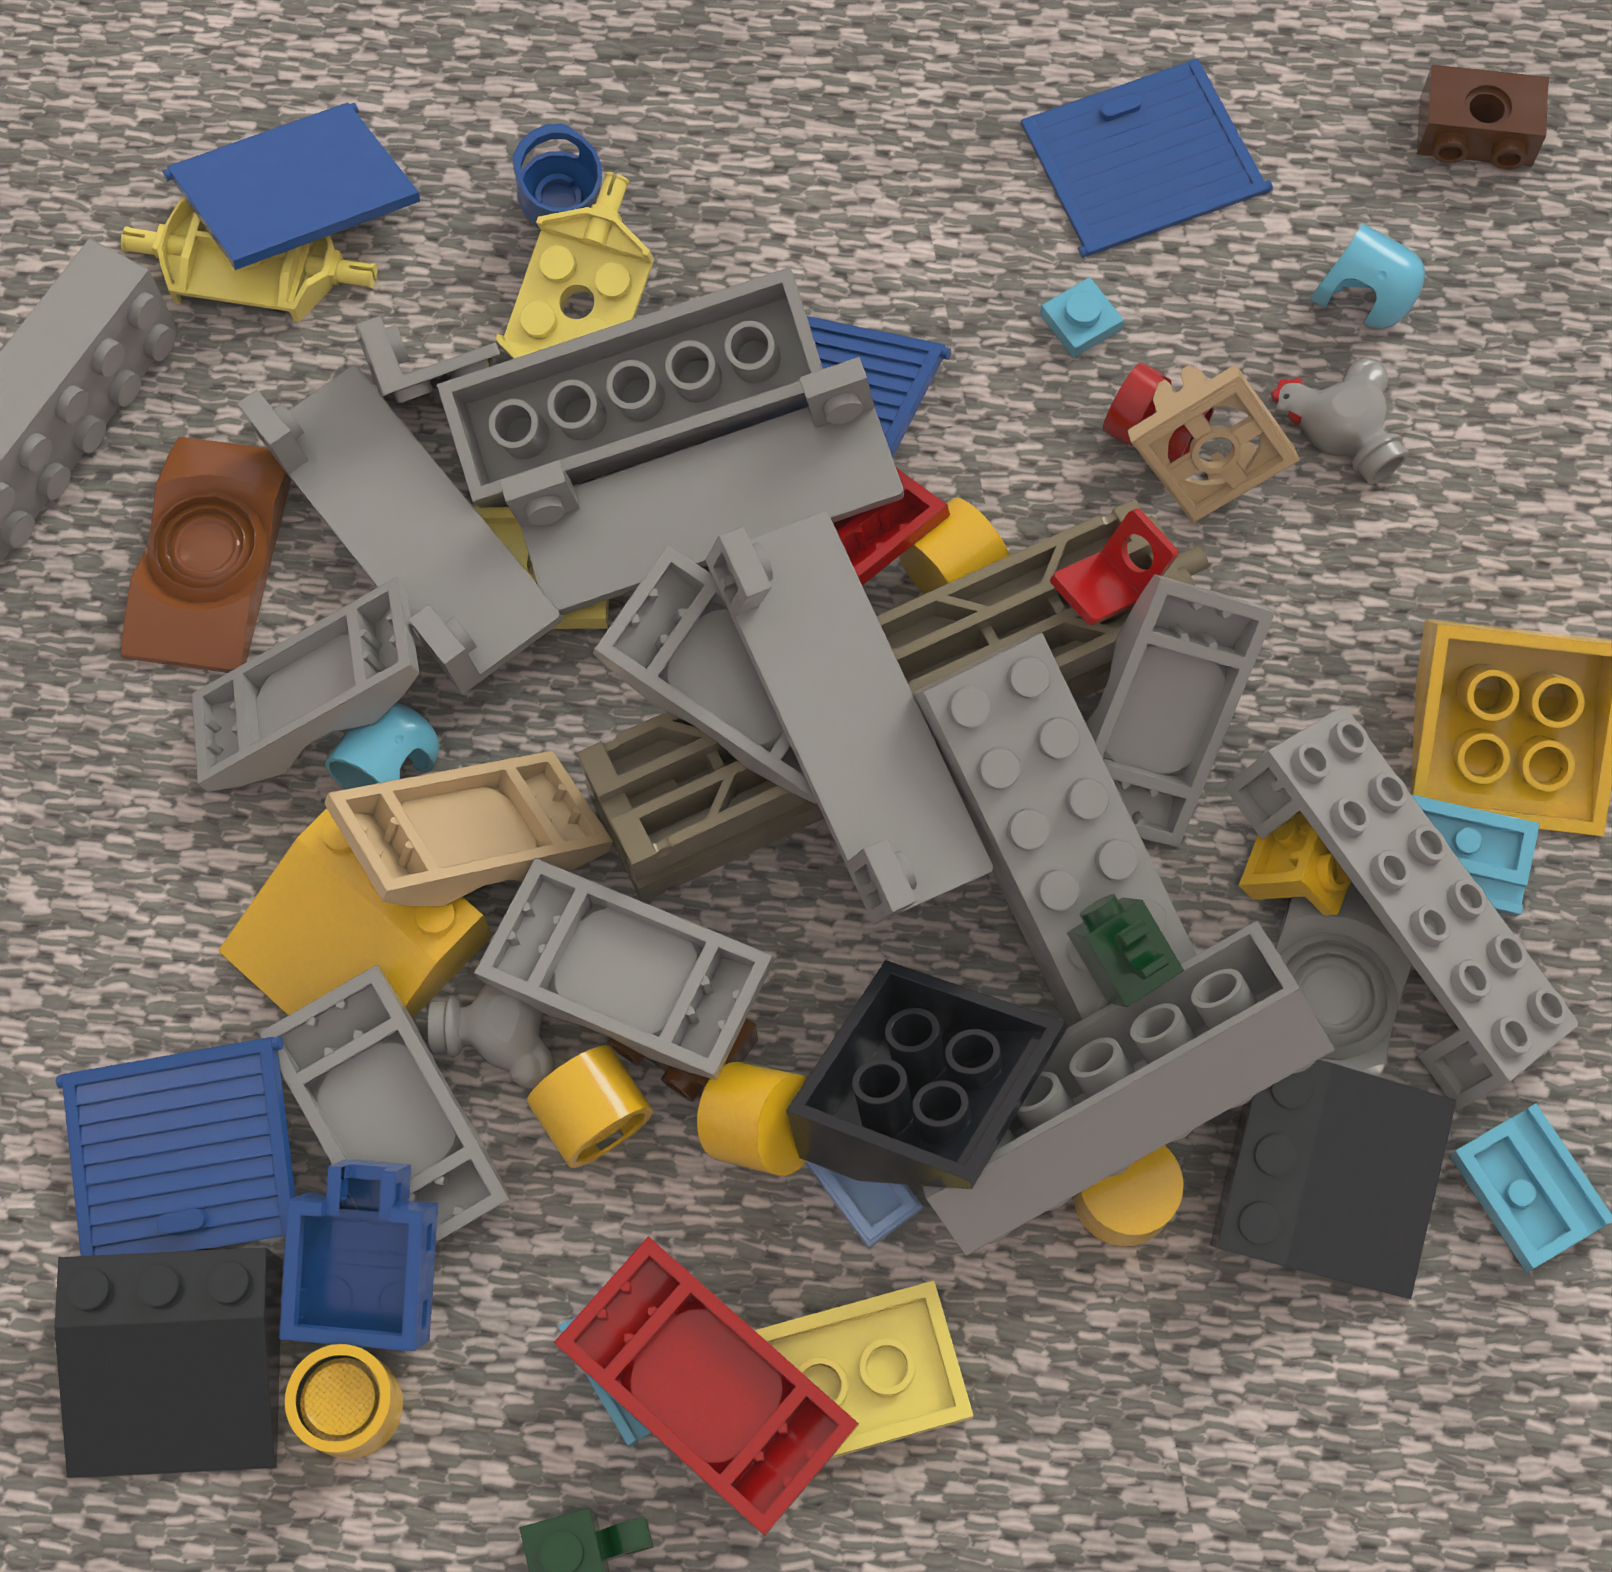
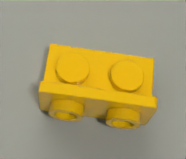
[1238,812,1351,916]

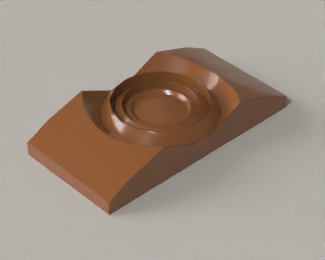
[121,436,292,673]

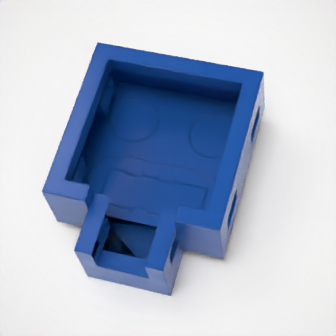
[279,1159,438,1351]

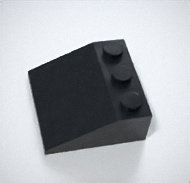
[786,960,1066,1189]
[1210,1059,1456,1299]
[54,1247,282,1478]

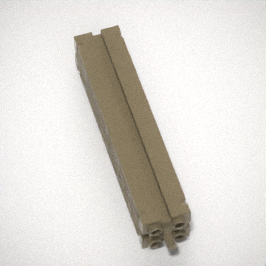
[577,499,1209,902]

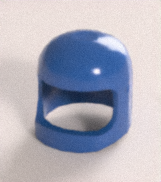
[512,123,602,228]

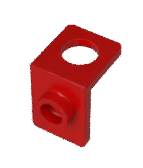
[1050,508,1178,625]

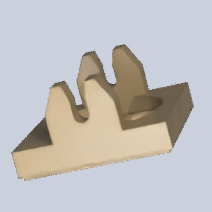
[1128,364,1300,523]

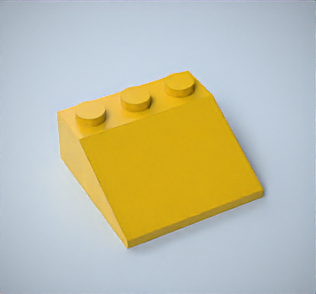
[1410,619,1612,836]
[218,808,493,1019]

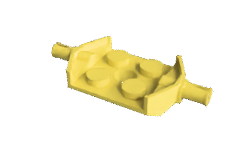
[495,172,654,359]
[121,197,378,322]

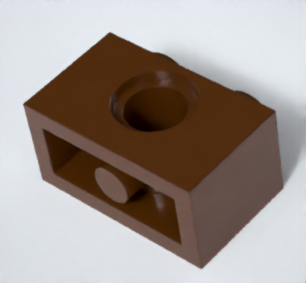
[1417,65,1549,170]

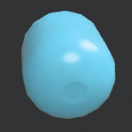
[1309,223,1425,329]
[325,703,440,789]

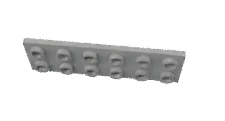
[500,357,904,615]
[237,366,562,695]
[705,511,993,925]
[1224,706,1578,1110]

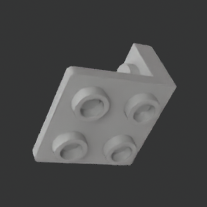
[355,316,500,404]

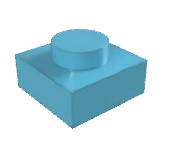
[1040,277,1124,358]

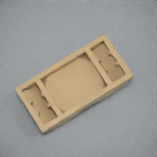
[324,751,613,906]

